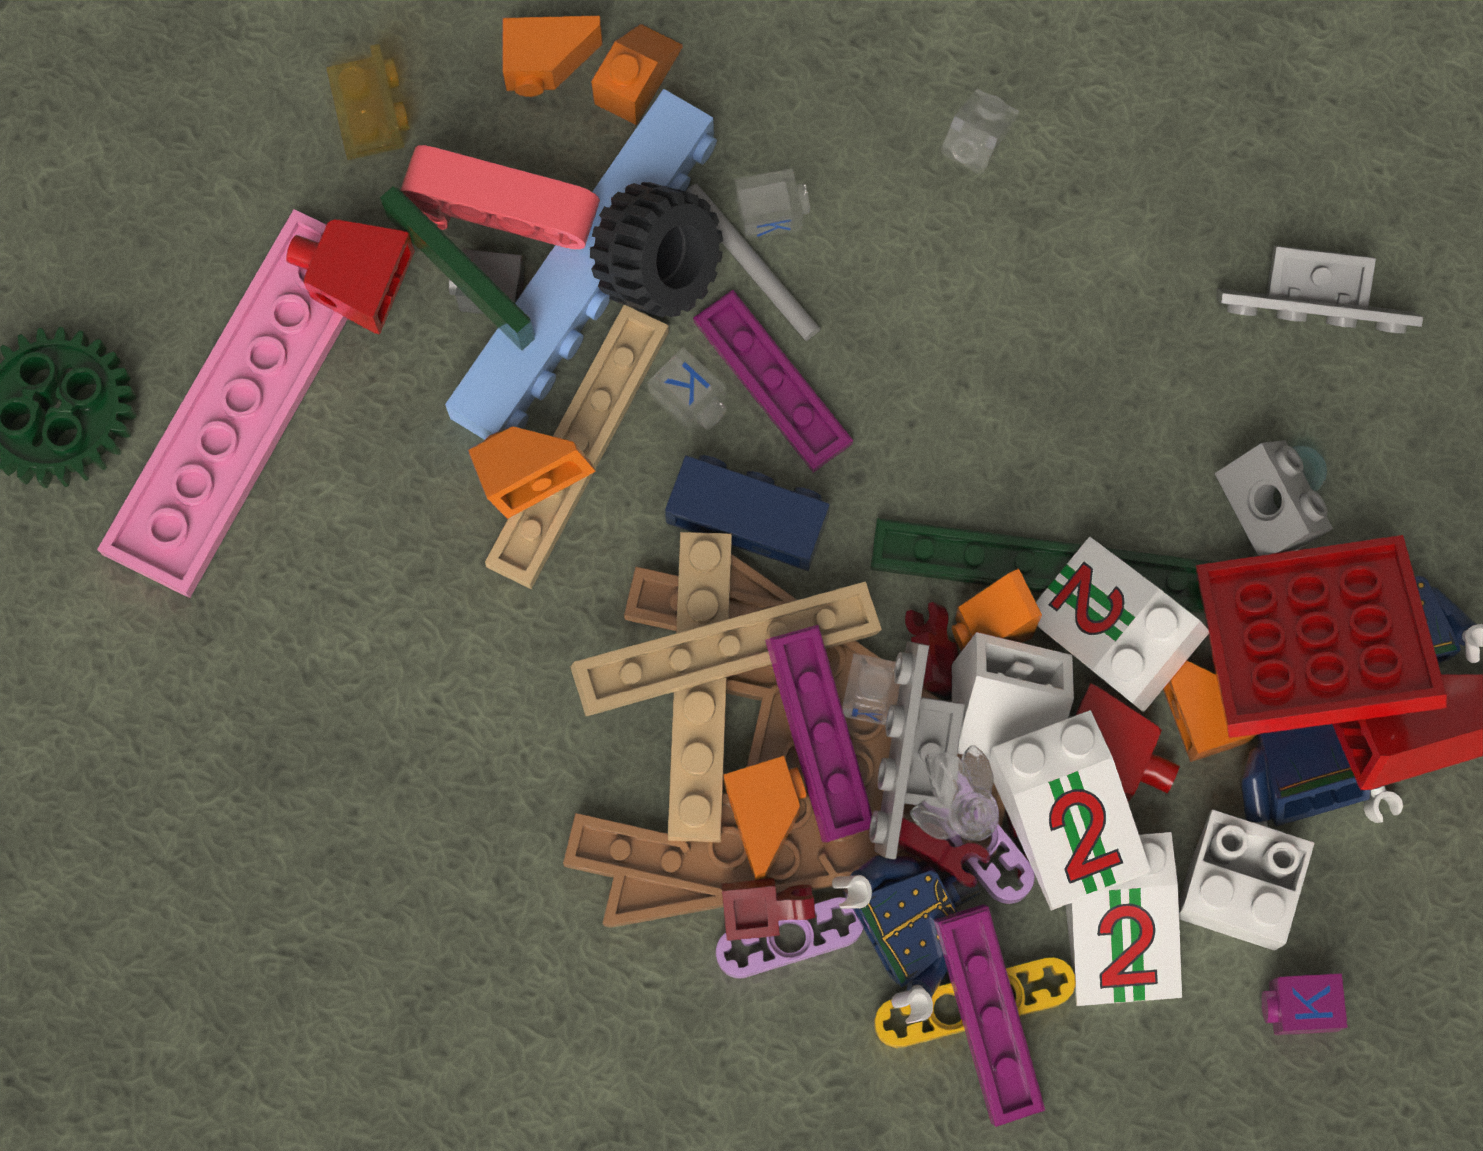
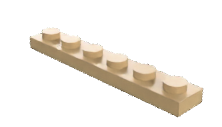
[485,305,669,589]
[668,532,732,842]
[570,581,882,716]

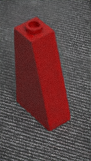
[1332,674,1483,790]

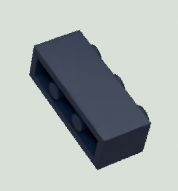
[665,455,830,572]

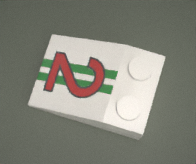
[1036,536,1209,712]
[987,710,1151,911]
[1065,832,1182,1006]

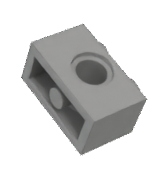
[1214,440,1333,556]

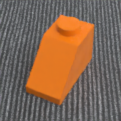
[503,16,603,97]
[591,24,683,125]
[468,426,596,519]
[952,569,1042,651]
[1163,660,1257,762]
[723,756,807,880]

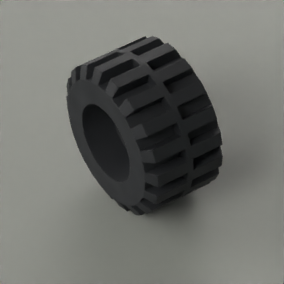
[590,182,723,317]

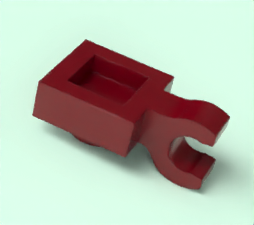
[905,602,958,697]
[898,818,991,888]
[721,878,816,941]

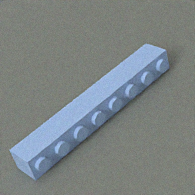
[445,89,717,440]

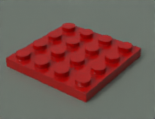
[1196,535,1447,738]

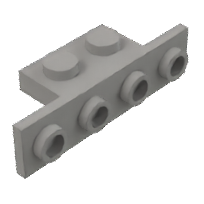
[1216,245,1423,333]
[869,641,965,859]

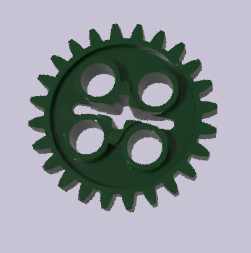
[0,327,137,488]

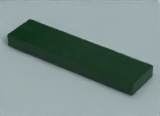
[380,186,535,351]

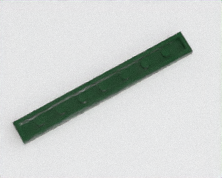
[870,518,1214,613]

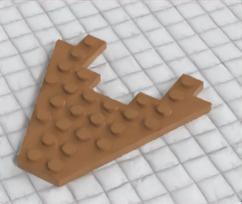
[563,554,1005,928]

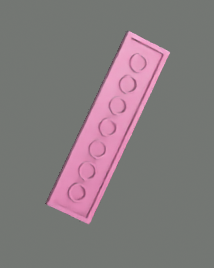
[97,209,348,598]

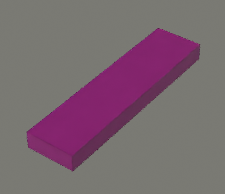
[693,290,853,473]
[765,625,872,842]
[934,904,1045,1127]

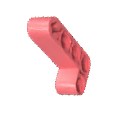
[401,145,600,249]

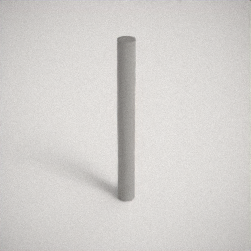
[685,184,821,341]

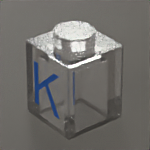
[735,168,810,241]
[648,347,727,435]
[842,653,900,725]

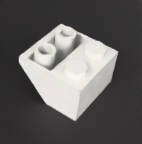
[952,632,1074,760]
[1178,809,1314,951]

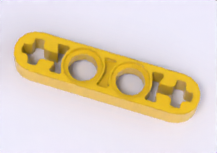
[874,957,1076,1048]

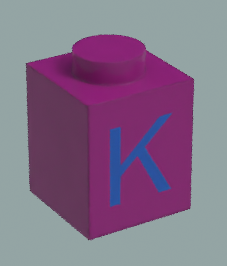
[1261,974,1348,1035]

